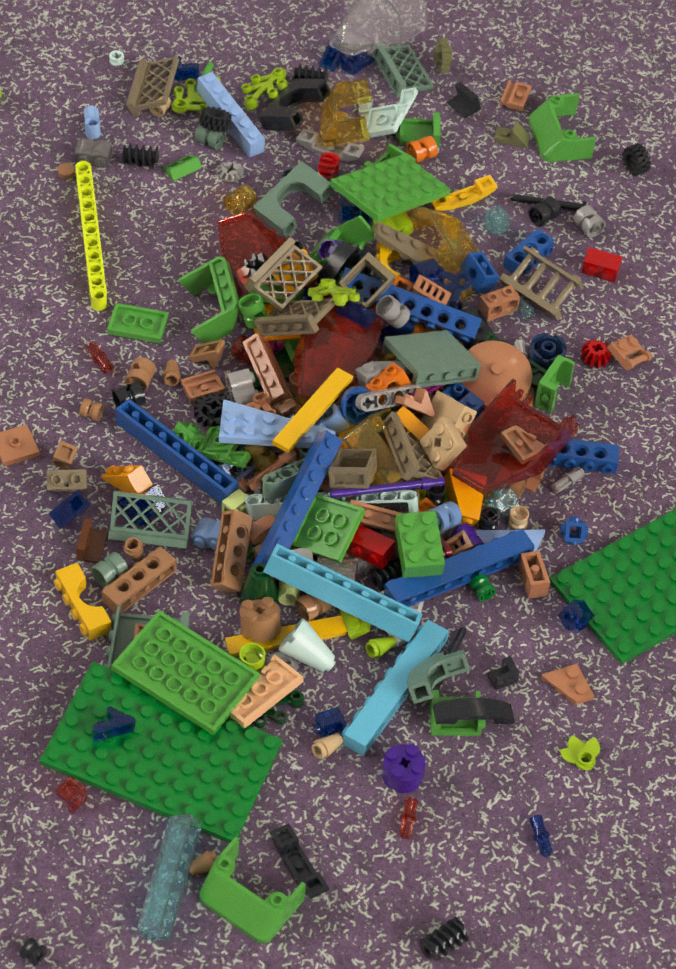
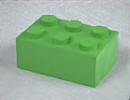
[394,511,445,578]

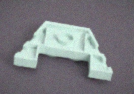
[357,87,418,138]

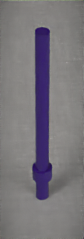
[330,477,445,498]

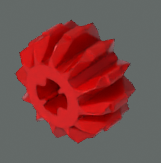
[317,152,340,181]
[581,338,612,369]

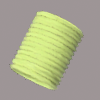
[278,580,300,606]

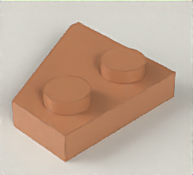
[541,664,594,705]

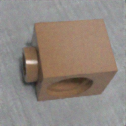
[51,440,78,470]

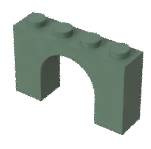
[253,161,334,238]

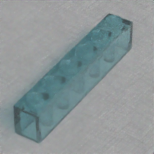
[137,814,202,942]

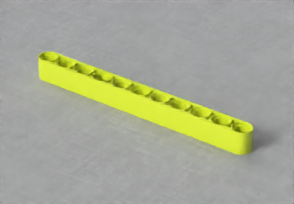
[75,161,107,311]

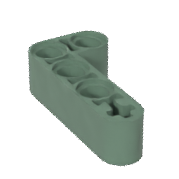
[262,448,328,500]

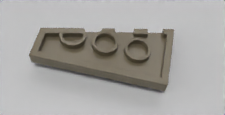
[374,222,438,279]

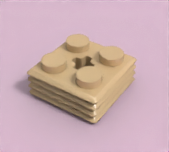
[419,417,466,471]

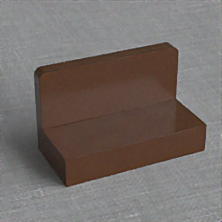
[76,518,108,563]

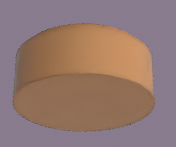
[57,163,75,179]

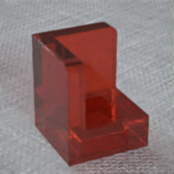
[55,776,87,814]

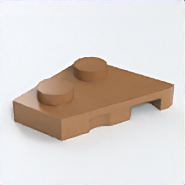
[499,425,552,464]

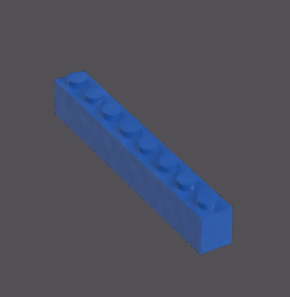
[115,399,239,505]
[251,430,343,567]
[384,529,535,607]

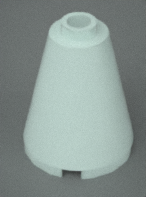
[279,618,336,672]

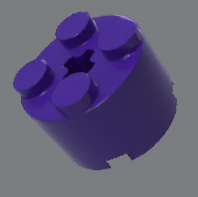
[382,744,426,793]

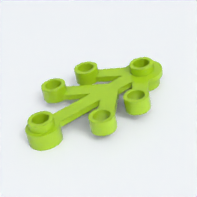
[241,68,288,110]
[171,76,221,114]
[308,279,360,306]

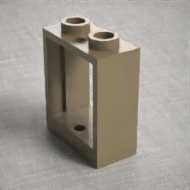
[339,252,396,312]
[328,449,378,489]
[46,469,88,492]

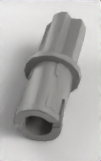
[551,467,585,493]

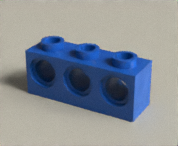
[503,228,554,278]

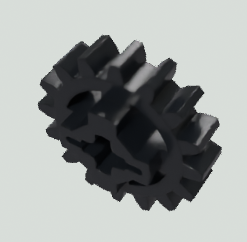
[194,393,231,428]

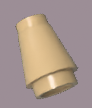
[312,733,343,759]

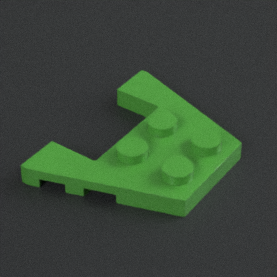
[197,425,250,468]

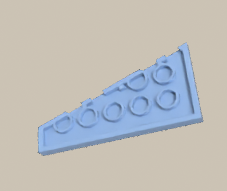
[219,399,336,448]

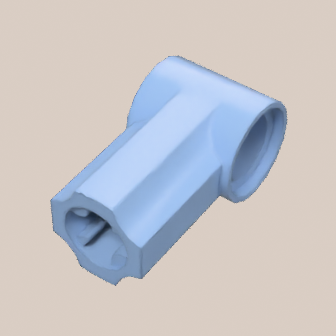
[84,106,101,139]

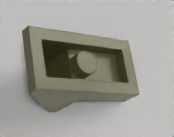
[494,121,530,149]

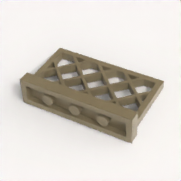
[126,56,179,117]
[245,237,322,311]
[254,298,335,337]
[381,411,443,481]

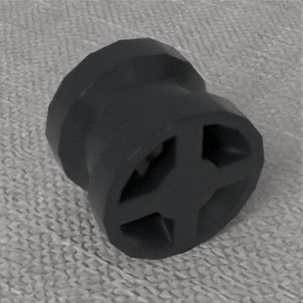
[19,937,47,966]

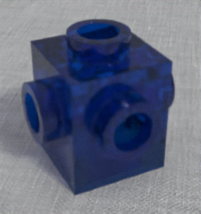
[558,600,595,631]

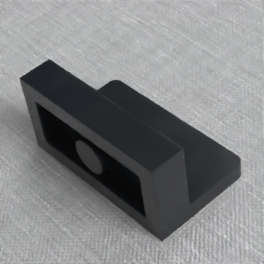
[447,82,481,118]

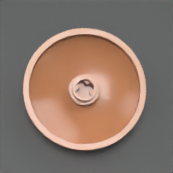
[461,341,532,410]

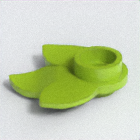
[560,735,600,770]

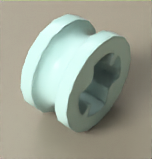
[109,50,124,66]

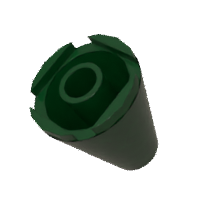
[240,563,279,605]

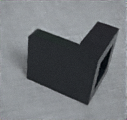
[487,656,520,690]

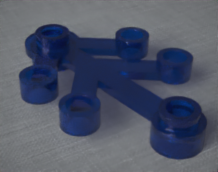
[406,267,471,309]

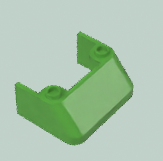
[529,93,596,162]
[309,215,374,285]
[178,256,239,343]
[199,837,306,944]

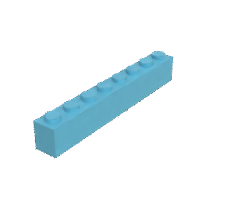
[263,544,422,642]
[342,620,449,756]

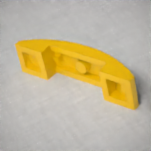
[430,175,498,211]

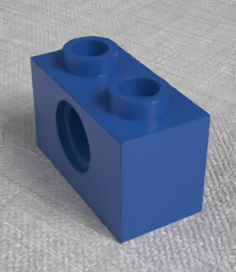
[460,251,499,293]

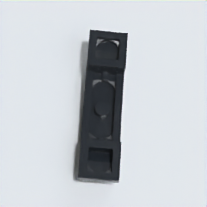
[314,240,357,299]
[433,698,515,724]
[270,824,329,899]

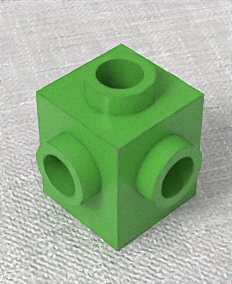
[173,421,204,449]

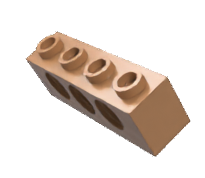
[210,509,253,594]
[102,546,177,613]

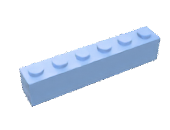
[197,72,265,158]

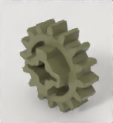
[433,37,453,74]

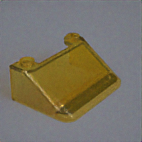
[410,207,479,277]

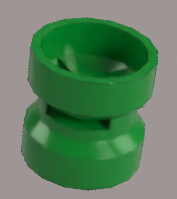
[469,574,496,602]

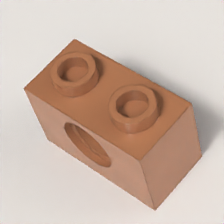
[518,551,550,599]

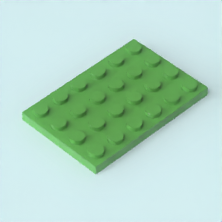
[330,154,451,222]
[111,610,260,735]

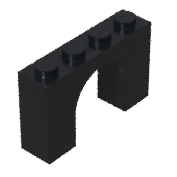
[259,79,331,131]

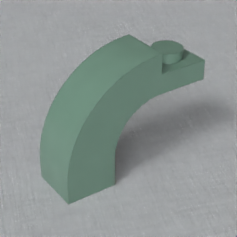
[407,650,470,704]

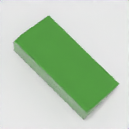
[162,155,202,181]

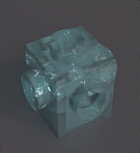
[484,204,510,236]
[484,487,520,517]

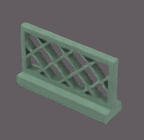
[372,42,435,98]
[108,491,192,549]

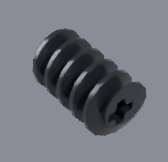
[293,63,328,81]
[122,143,159,168]
[369,557,403,591]
[419,916,469,961]

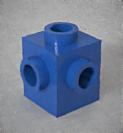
[559,516,588,545]

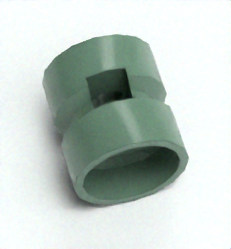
[195,124,226,150]
[91,552,128,588]

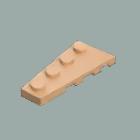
[230,654,303,729]

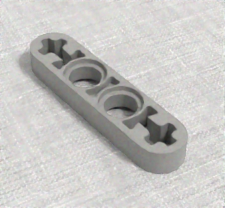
[355,384,421,412]

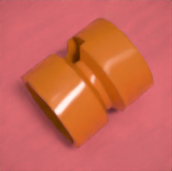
[406,136,438,163]

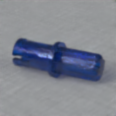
[529,815,553,857]

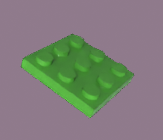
[291,494,366,563]

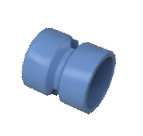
[428,501,462,532]

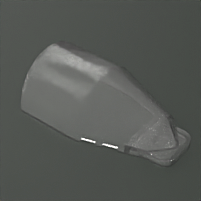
[329,0,428,56]

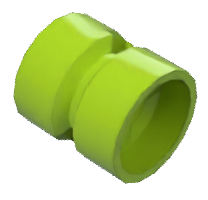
[239,643,266,675]

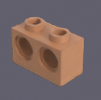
[478,285,520,322]

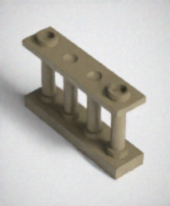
[499,245,584,321]

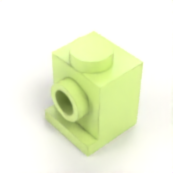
[222,489,249,514]

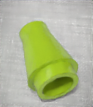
[366,635,397,658]

